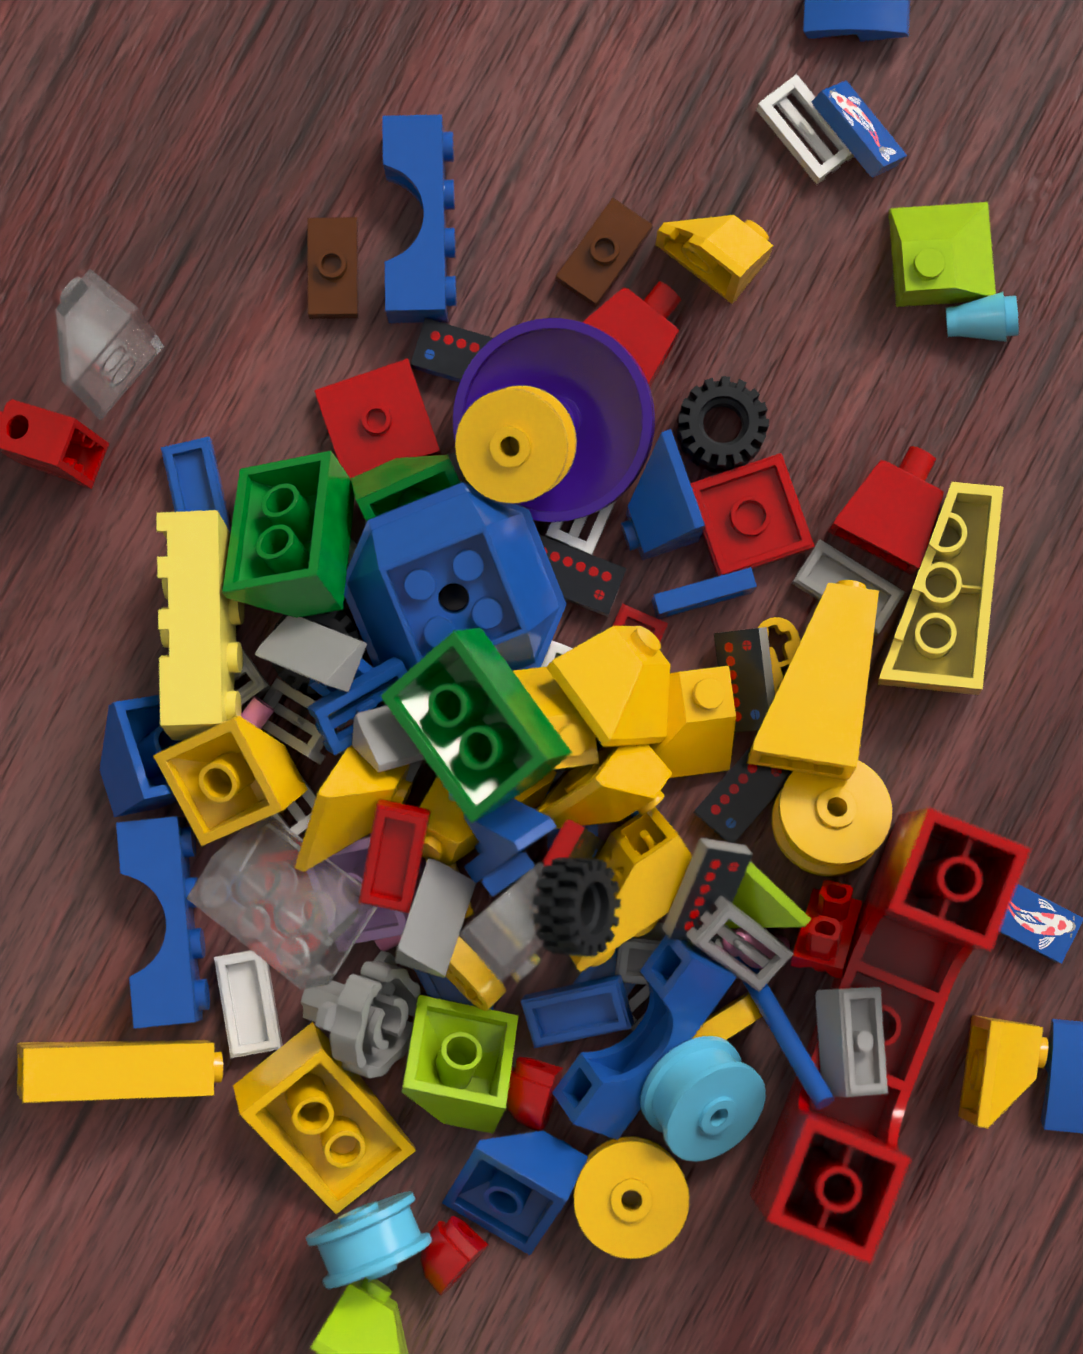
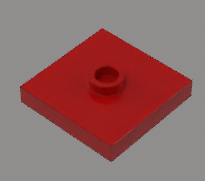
[314,358,441,478]
[690,453,815,577]

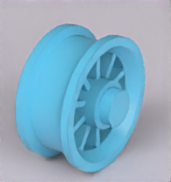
[640,1036,766,1161]
[306,1191,432,1289]

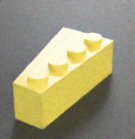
[878,482,1003,695]
[156,510,244,740]

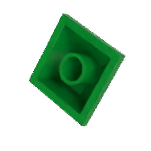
[351,455,460,522]

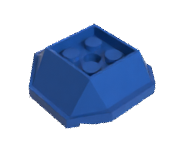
[344,482,566,681]

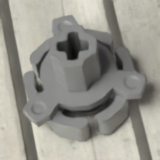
[301,950,421,1078]

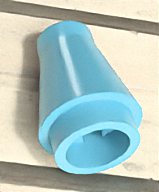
[945,292,1019,342]

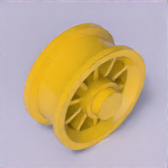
[455,385,577,503]
[771,760,892,876]
[573,1136,689,1259]

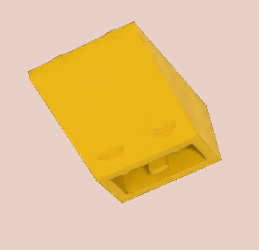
[570,807,693,973]

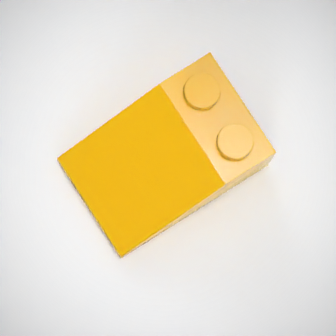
[233,1022,416,1214]

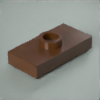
[556,198,653,308]
[307,217,359,319]

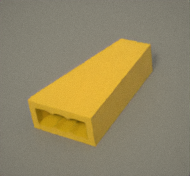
[747,580,879,780]
[17,1040,223,1102]

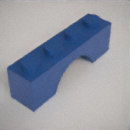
[382,114,457,323]
[116,816,210,1029]
[552,934,736,1140]

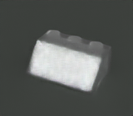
[56,269,164,421]
[187,816,377,990]
[459,862,546,982]

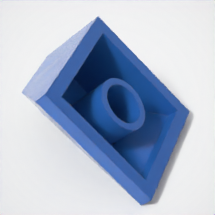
[621,429,705,561]
[100,695,184,818]
[442,1131,588,1255]

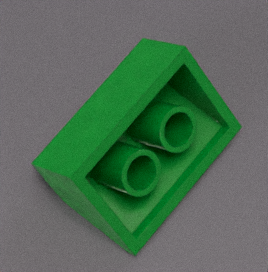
[222,451,355,618]
[380,628,572,823]

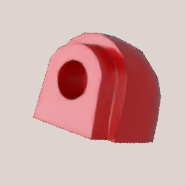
[506,1057,563,1131]
[420,1216,489,1296]

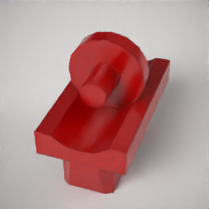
[791,880,863,979]

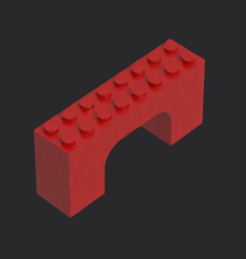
[749,807,1031,1264]

